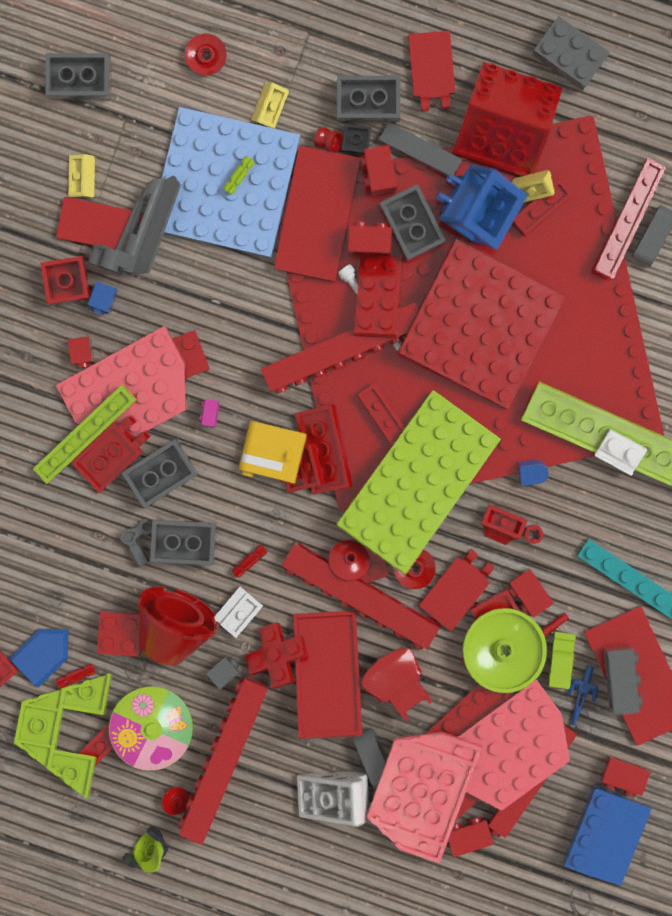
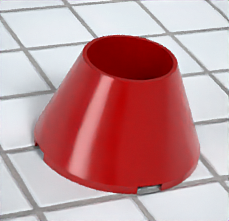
[138,586,219,666]

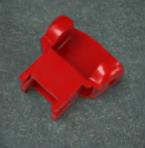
[361,647,433,722]

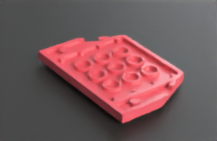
[56,326,187,437]
[458,679,570,811]
[367,732,482,863]

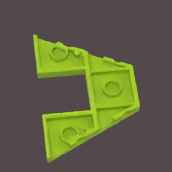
[14,673,112,799]

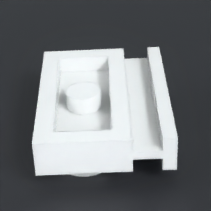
[595,428,647,476]
[214,586,263,638]

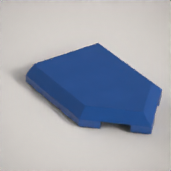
[9,629,69,688]

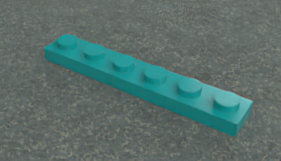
[577,539,672,619]

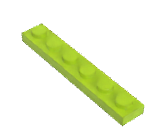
[33,385,137,484]

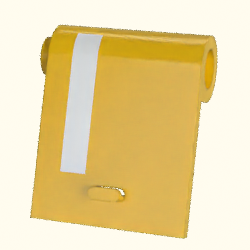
[238,421,307,483]

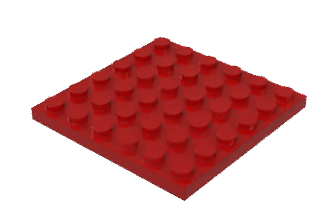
[397,239,565,409]

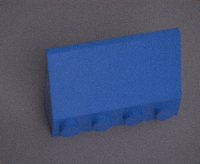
[562,784,652,886]

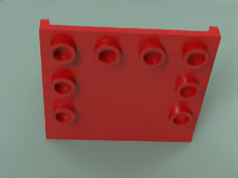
[453,61,562,176]

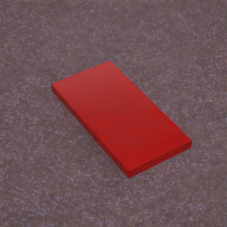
[274,145,361,282]
[583,606,672,746]
[293,611,363,740]

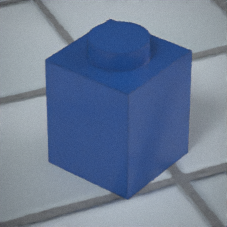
[88,281,118,315]

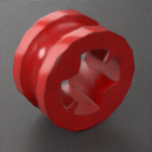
[525,524,543,544]

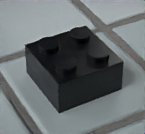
[342,124,371,154]

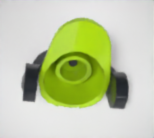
[122,826,168,873]

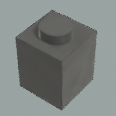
[206,656,240,689]

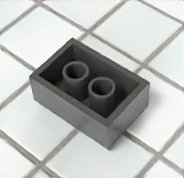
[532,16,610,91]
[45,53,111,100]
[337,76,400,122]
[380,184,446,262]
[122,439,199,508]
[150,519,217,565]
[603,645,643,715]

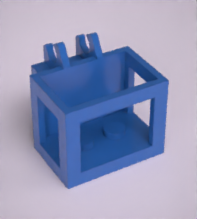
[435,164,528,250]

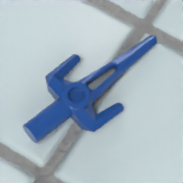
[567,665,599,726]

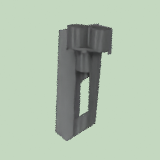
[87,175,181,276]

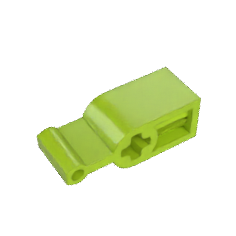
[547,632,576,689]

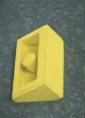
[251,82,289,129]
[68,154,95,198]
[512,170,555,202]

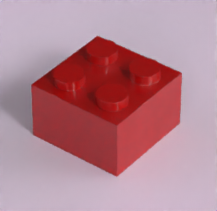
[361,145,397,196]
[348,222,392,256]
[40,256,91,306]
[97,610,142,657]

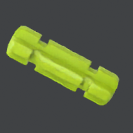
[223,156,255,195]

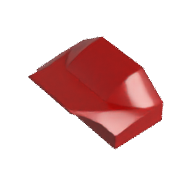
[481,504,528,545]

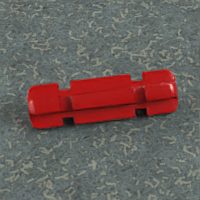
[232,545,268,578]
[56,663,96,689]

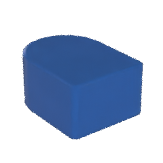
[518,460,549,486]

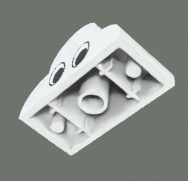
[297,771,369,826]

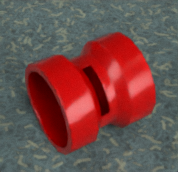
[314,127,343,153]

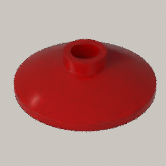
[185,33,227,76]
[328,540,370,581]
[394,549,436,589]

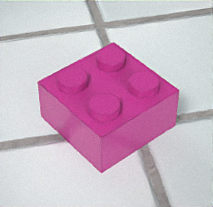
[200,399,220,427]

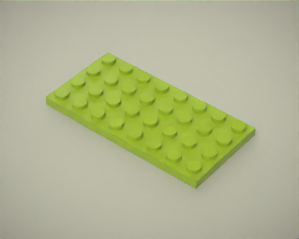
[336,390,501,575]

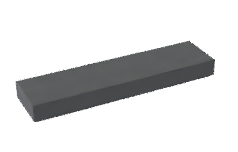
[379,122,462,177]

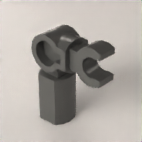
[120,519,152,568]

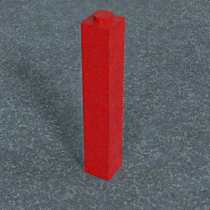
[487,725,577,838]

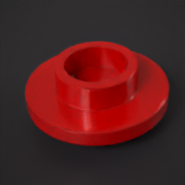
[161,786,189,815]

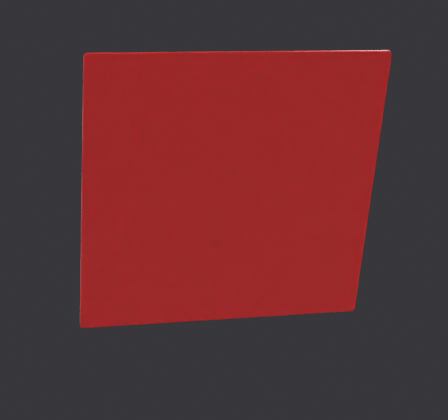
[278,116,664,512]

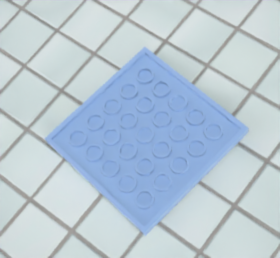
[162,107,301,258]

